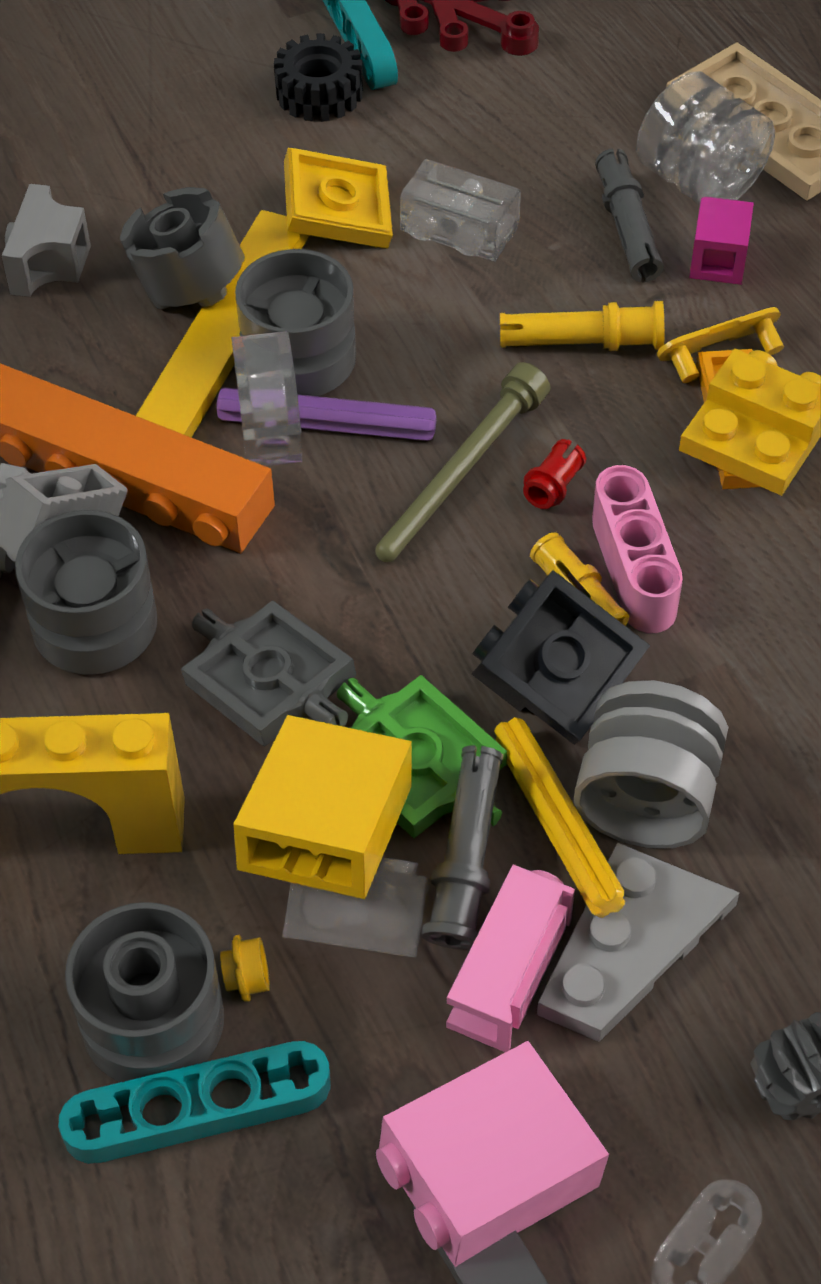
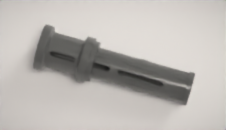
[421,745,503,950]

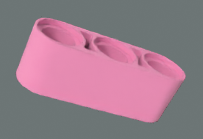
[592,465,683,633]

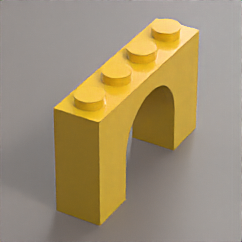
[0,713,185,854]

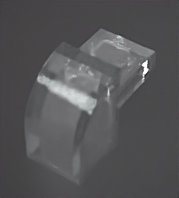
[231,331,303,466]

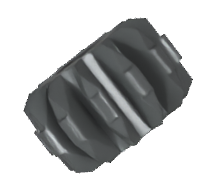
[750,1012,821,1121]

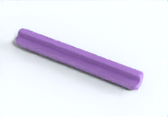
[217,387,436,441]

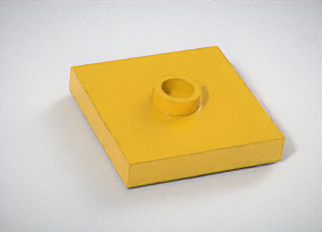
[284,148,393,249]

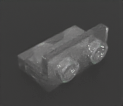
[282,858,431,958]

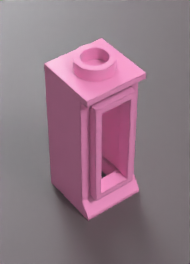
[446,864,575,1052]

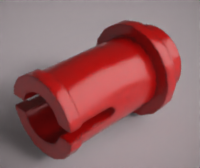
[523,439,586,509]

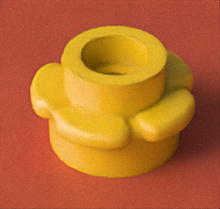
[220,935,270,1002]

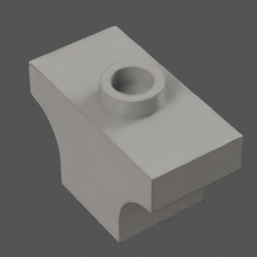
[2,184,91,297]

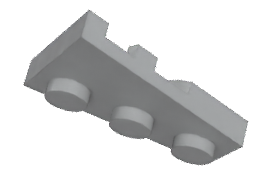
[537,843,740,1042]

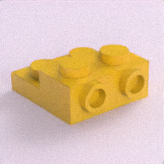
[679,348,821,496]

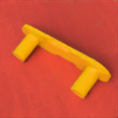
[657,307,784,383]

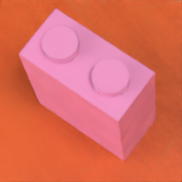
[376,1041,609,1267]

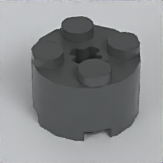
[120,187,245,309]

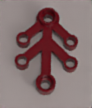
[385,0,539,56]

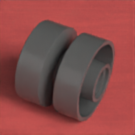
[235,249,356,396]
[15,510,158,674]
[65,902,224,1082]

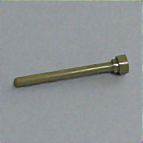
[375,362,551,562]

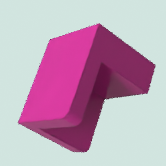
[689,197,754,285]

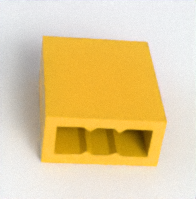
[233,715,412,899]

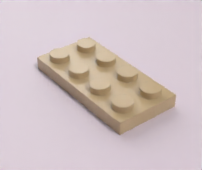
[665,42,821,201]

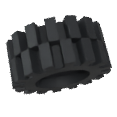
[274,33,363,122]

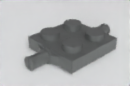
[181,601,356,747]

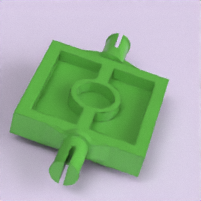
[336,675,507,838]

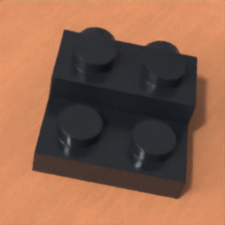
[472,570,650,745]

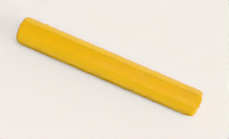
[494,717,625,918]

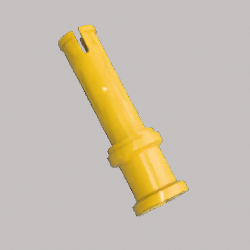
[500,301,665,351]

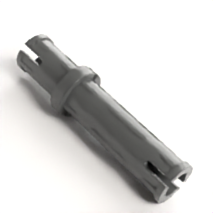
[595,148,664,282]

